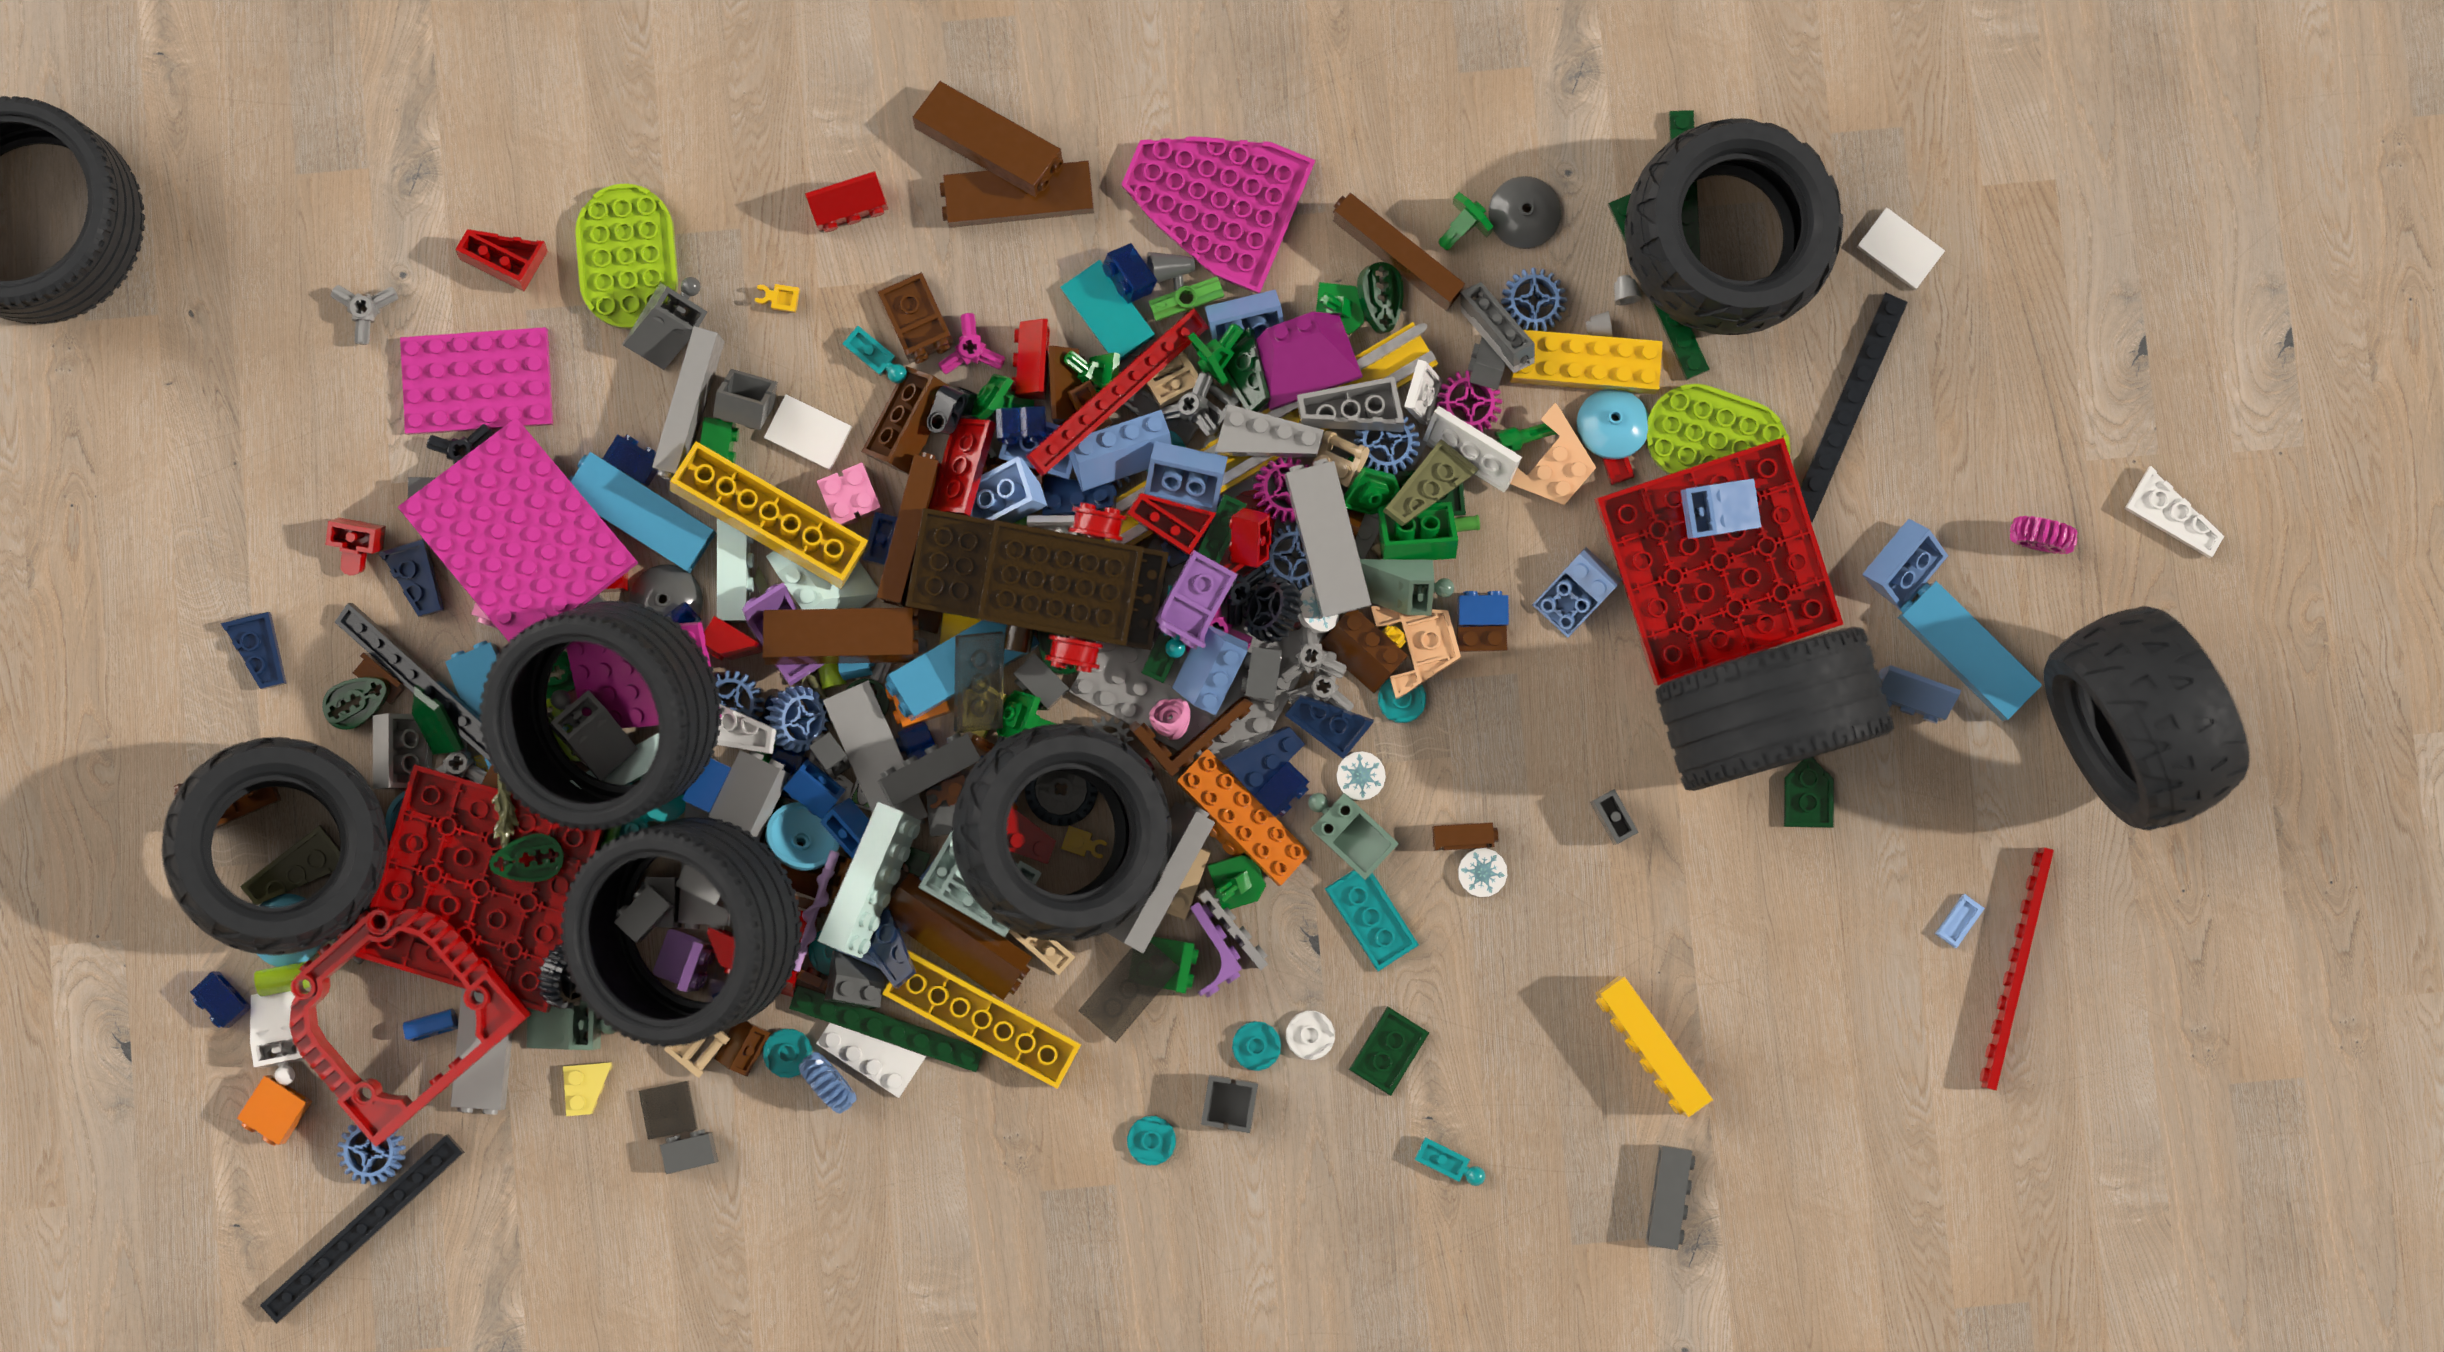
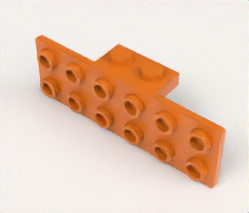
[1176,749,1310,886]

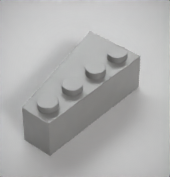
[1297,377,1404,432]
[1215,404,1324,458]

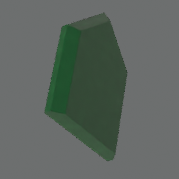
[412,685,464,755]
[1784,757,1834,828]

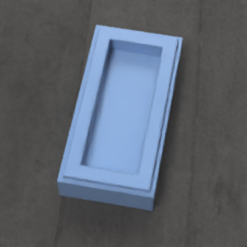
[1935,894,1985,948]

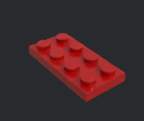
[929,418,996,516]

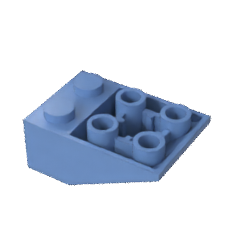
[1681,479,1761,539]
[1532,547,1622,638]

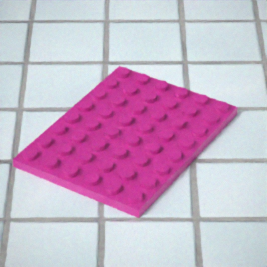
[398,418,638,642]

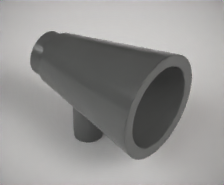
[1147,252,1195,291]

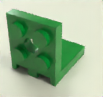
[1128,936,1199,994]

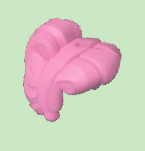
[1149,698,1190,740]

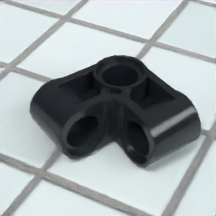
[927,385,978,435]

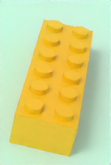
[1510,330,1663,394]
[1595,976,1713,1117]

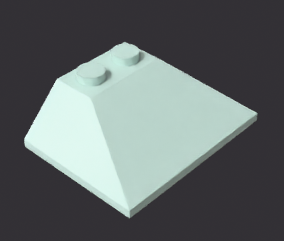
[766,514,879,609]
[918,831,1042,937]

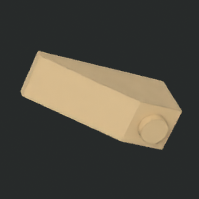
[1166,848,1211,920]
[1008,929,1075,975]

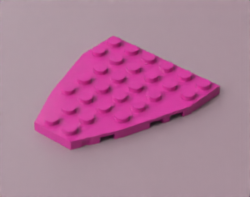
[1121,136,1315,294]

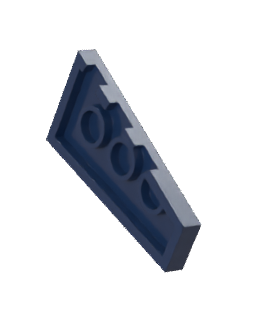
[867,905,916,989]

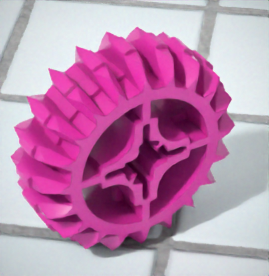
[1436,370,1502,433]
[1253,457,1309,523]
[2009,516,2078,554]

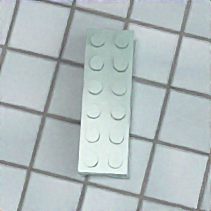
[818,802,921,958]

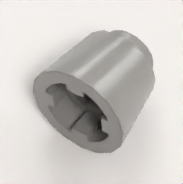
[1614,275,1642,305]
[1586,311,1613,337]

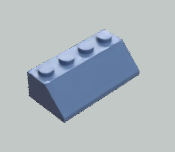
[1068,410,1172,492]

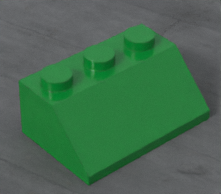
[1378,502,1458,560]

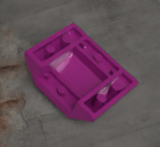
[1256,312,1363,411]

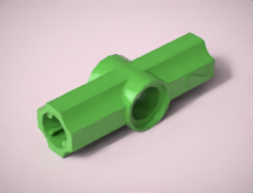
[1149,276,1224,321]

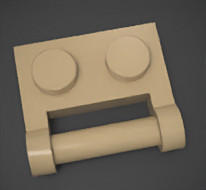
[1145,352,1199,408]
[1311,430,1370,488]
[664,1031,731,1078]

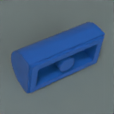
[403,1009,459,1042]

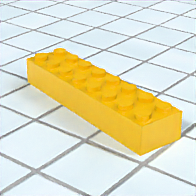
[670,442,868,589]
[882,950,1082,1089]

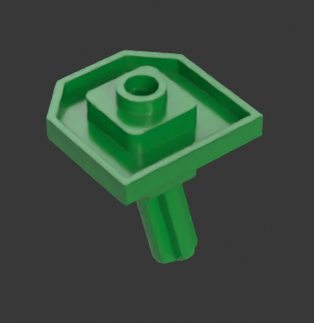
[1438,192,1493,250]
[1316,282,1364,335]
[1188,324,1243,387]
[1064,351,1120,392]
[971,374,1034,420]
[1343,456,1400,515]
[995,690,1056,738]
[1208,854,1266,910]

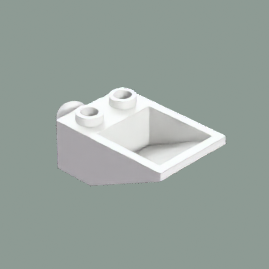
[250,991,305,1085]

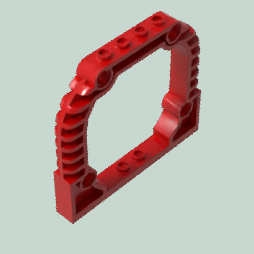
[289,907,532,1147]

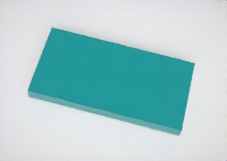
[1060,260,1156,361]
[1324,870,1419,972]

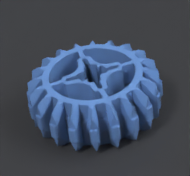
[1501,268,1567,332]
[1353,416,1420,475]
[1262,525,1311,591]
[715,671,765,720]
[764,685,830,752]
[799,1052,857,1114]
[337,1125,406,1185]

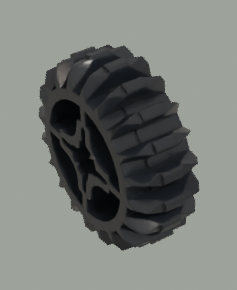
[1243,576,1303,643]
[537,942,582,1009]

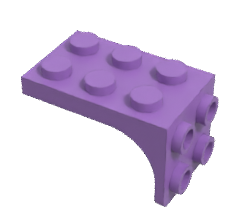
[1155,550,1238,650]
[742,583,824,686]
[1190,902,1242,998]
[653,929,716,992]

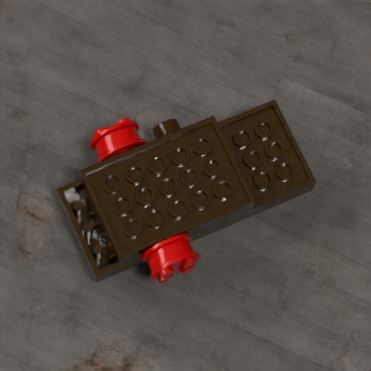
[906,503,1169,673]

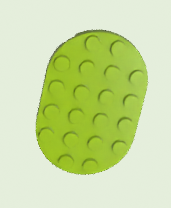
[575,183,678,329]
[1646,384,1790,474]

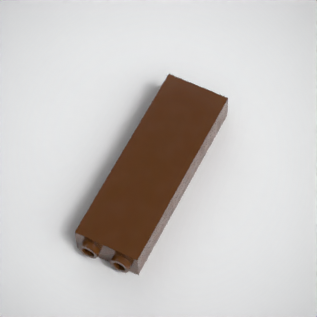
[912,81,1063,197]
[940,160,1094,228]
[1333,192,1465,312]
[877,452,941,608]
[763,607,919,665]
[888,873,1032,1001]

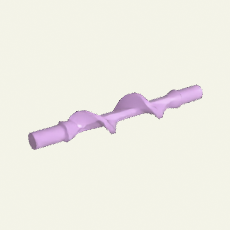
[794,850,840,972]

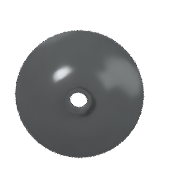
[1488,176,1561,249]
[629,564,703,624]

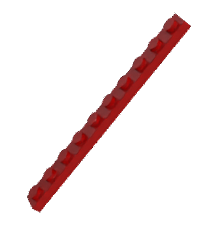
[1026,308,1209,476]
[1980,847,2054,1091]

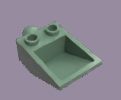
[1360,559,1454,616]
[1308,793,1399,880]
[527,1000,615,1050]

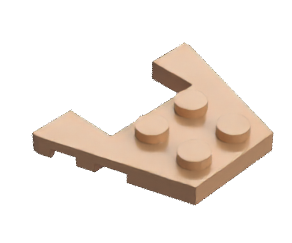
[1510,403,1596,505]
[1371,606,1461,699]

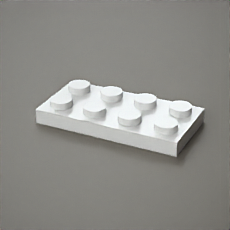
[1423,406,1522,492]

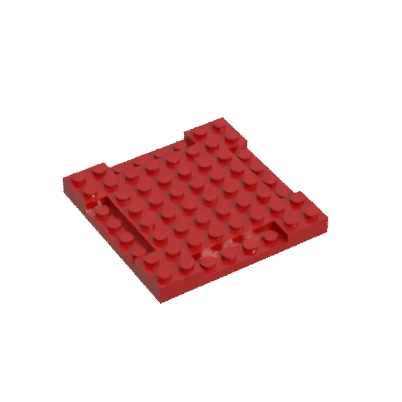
[1594,437,1844,686]
[355,764,606,1013]

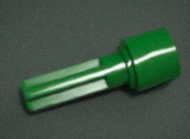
[1495,423,1557,452]

